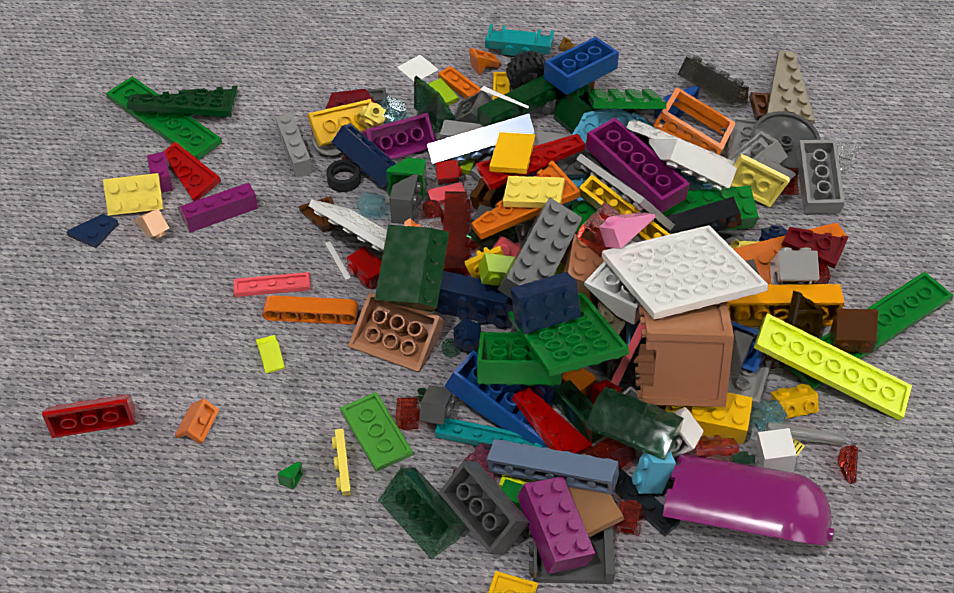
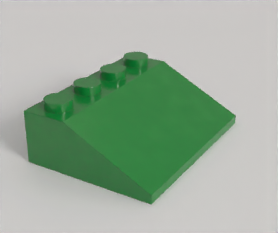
[477,332,561,386]

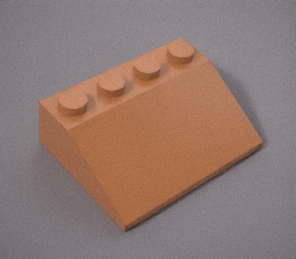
[348,292,445,372]

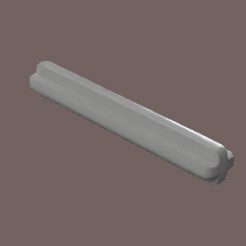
[766,422,845,446]

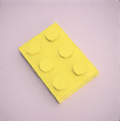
[730,154,790,207]
[103,173,164,216]
[503,176,565,208]

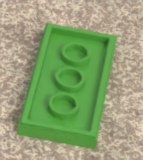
[340,392,413,472]

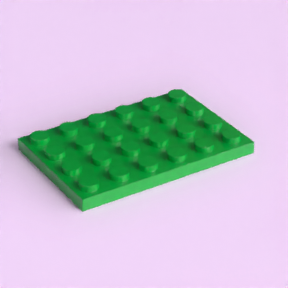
[587,88,666,109]
[508,292,629,377]

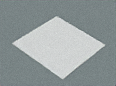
[397,55,438,82]

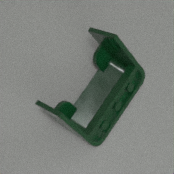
[553,83,636,134]

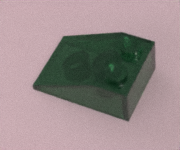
[414,75,456,132]

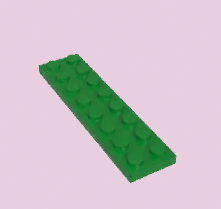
[106,76,222,160]

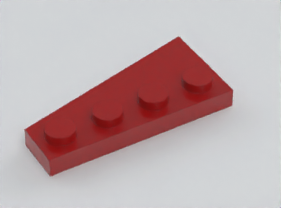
[163,142,221,201]
[512,388,593,454]

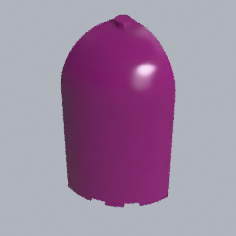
[663,454,834,546]

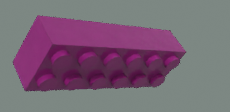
[585,118,690,213]

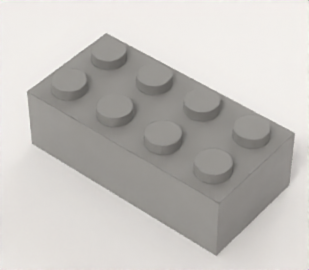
[796,139,845,214]

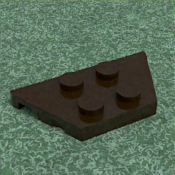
[779,291,824,366]

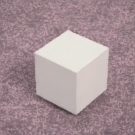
[652,407,703,457]
[756,428,797,472]

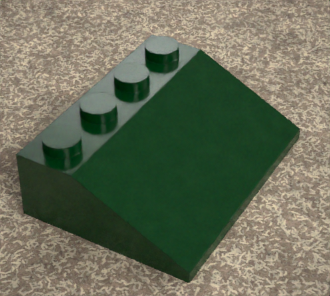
[375,224,449,312]

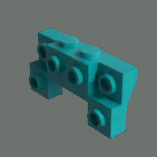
[485,24,554,56]

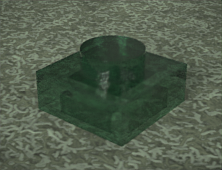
[730,451,755,465]

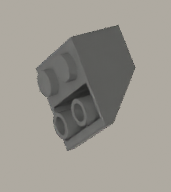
[389,174,422,224]

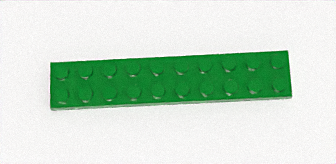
[786,272,953,390]

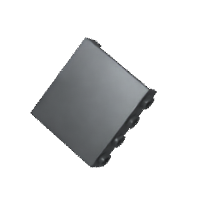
[529,526,615,584]

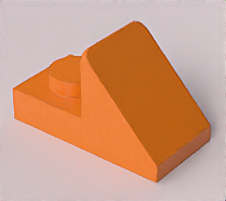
[469,47,501,75]

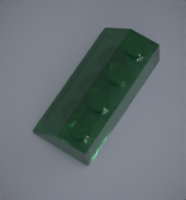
[585,387,684,460]
[378,467,467,559]

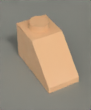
[134,209,169,239]

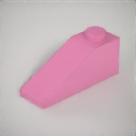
[599,212,655,249]

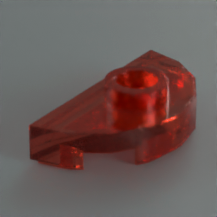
[837,445,858,484]

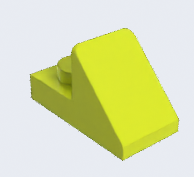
[256,335,285,374]

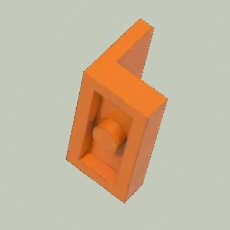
[175,398,219,444]

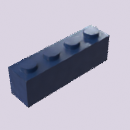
[332,123,396,188]

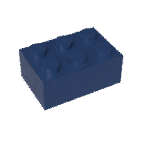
[510,272,581,334]

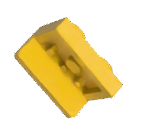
[770,384,819,420]

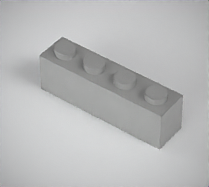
[275,113,313,178]

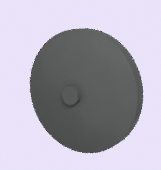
[750,111,821,173]

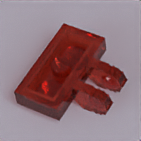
[693,435,739,457]

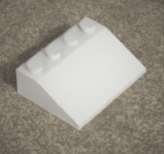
[649,138,737,191]
[584,240,642,325]

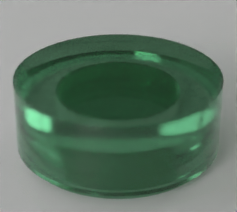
[441,338,461,358]

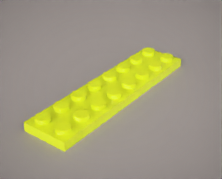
[753,313,912,421]

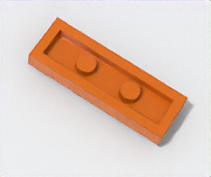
[438,66,481,99]

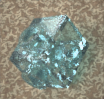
[750,400,787,432]

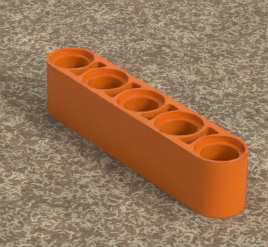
[262,295,359,325]

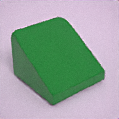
[277,461,303,489]

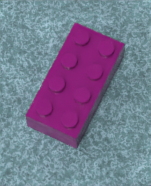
[517,476,595,574]

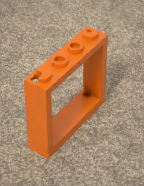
[653,87,736,155]

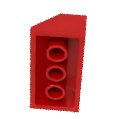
[42,394,135,438]

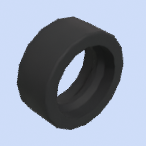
[326,159,361,192]

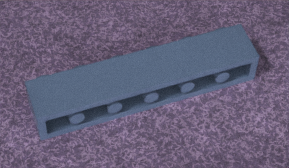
[487,439,619,495]

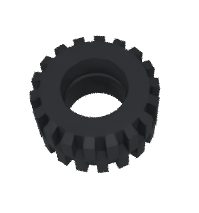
[506,51,546,90]

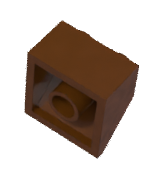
[829,308,878,353]

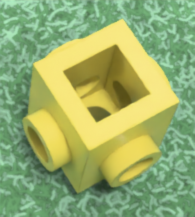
[358,102,386,129]

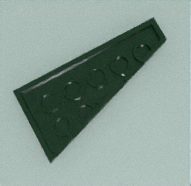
[127,85,238,118]

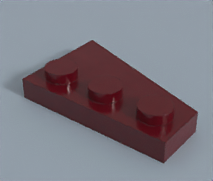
[781,227,849,269]

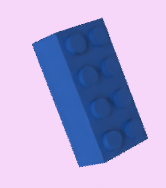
[544,37,619,95]

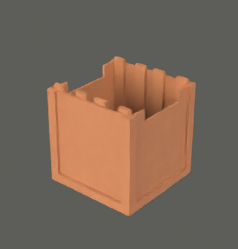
[633,301,734,407]

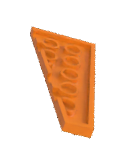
[472,160,581,239]
[733,222,847,284]

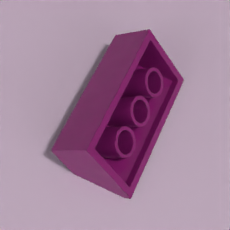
[360,113,436,159]
[177,182,258,233]

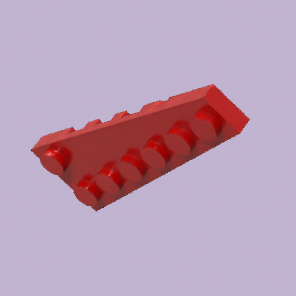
[476,134,585,190]

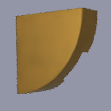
[559,37,575,52]

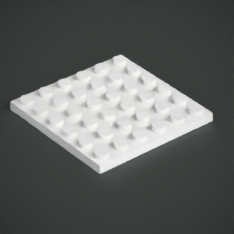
[602,225,768,320]

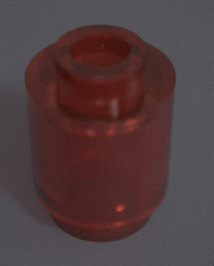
[422,200,445,227]

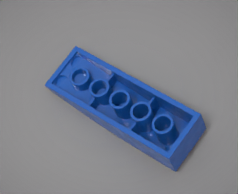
[444,350,569,448]

